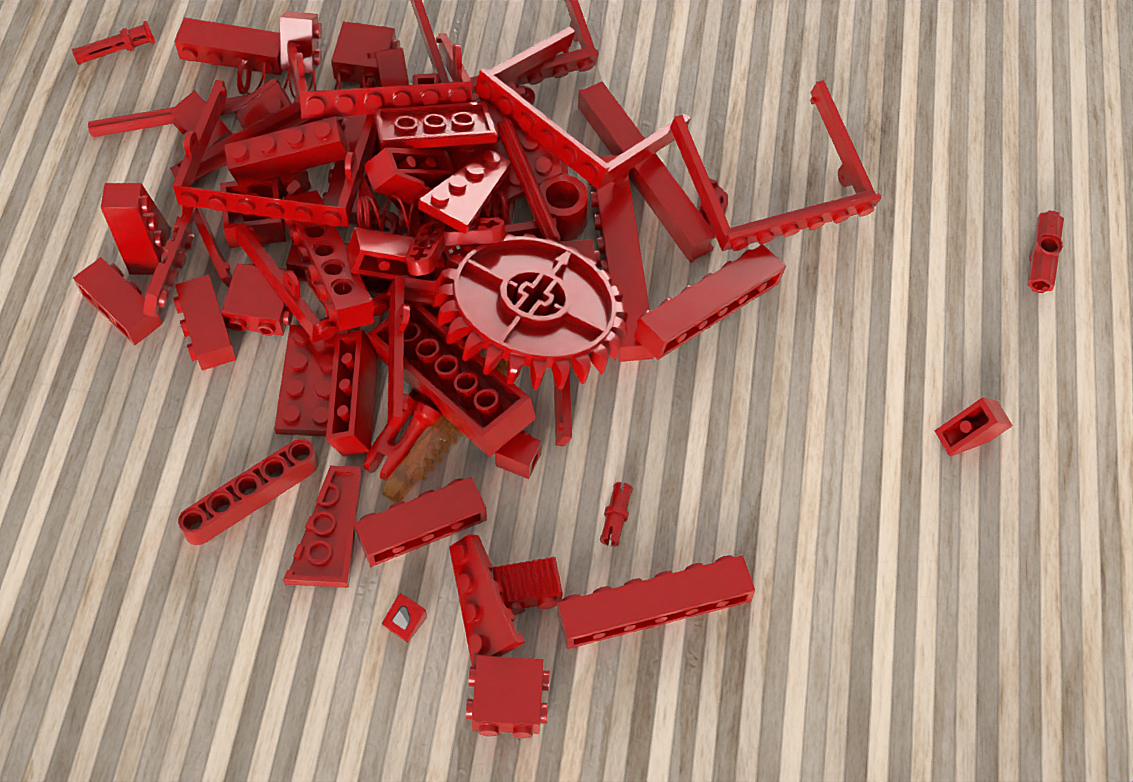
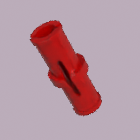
[599,482,633,547]

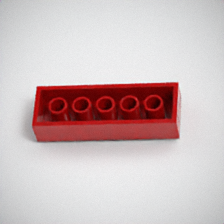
[367,302,536,457]

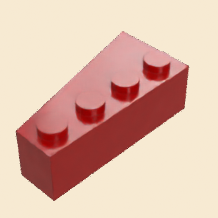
[100,183,171,275]

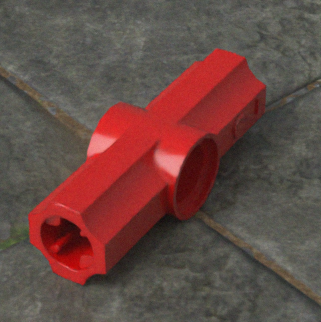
[1027,210,1064,293]

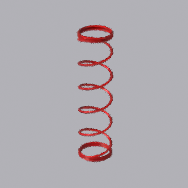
[237,60,376,98]
[357,191,508,232]

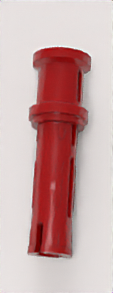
[72,21,155,65]

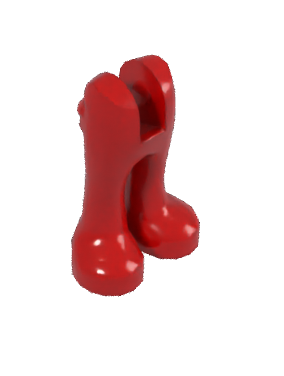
[363,393,442,482]

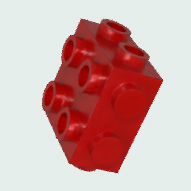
[331,21,400,85]
[221,263,294,336]
[466,656,550,738]

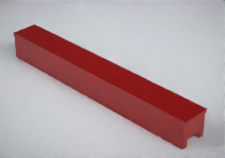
[578,81,716,263]

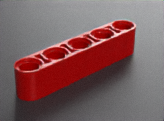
[178,439,318,545]

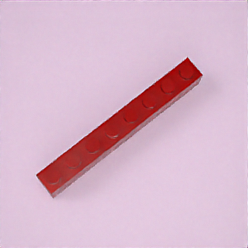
[588,155,654,362]

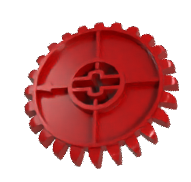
[433,233,628,390]

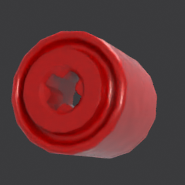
[539,174,588,241]

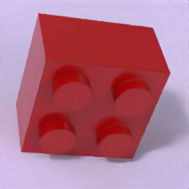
[220,177,286,249]

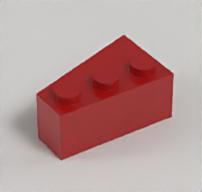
[363,148,455,207]

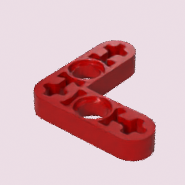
[405,218,506,276]

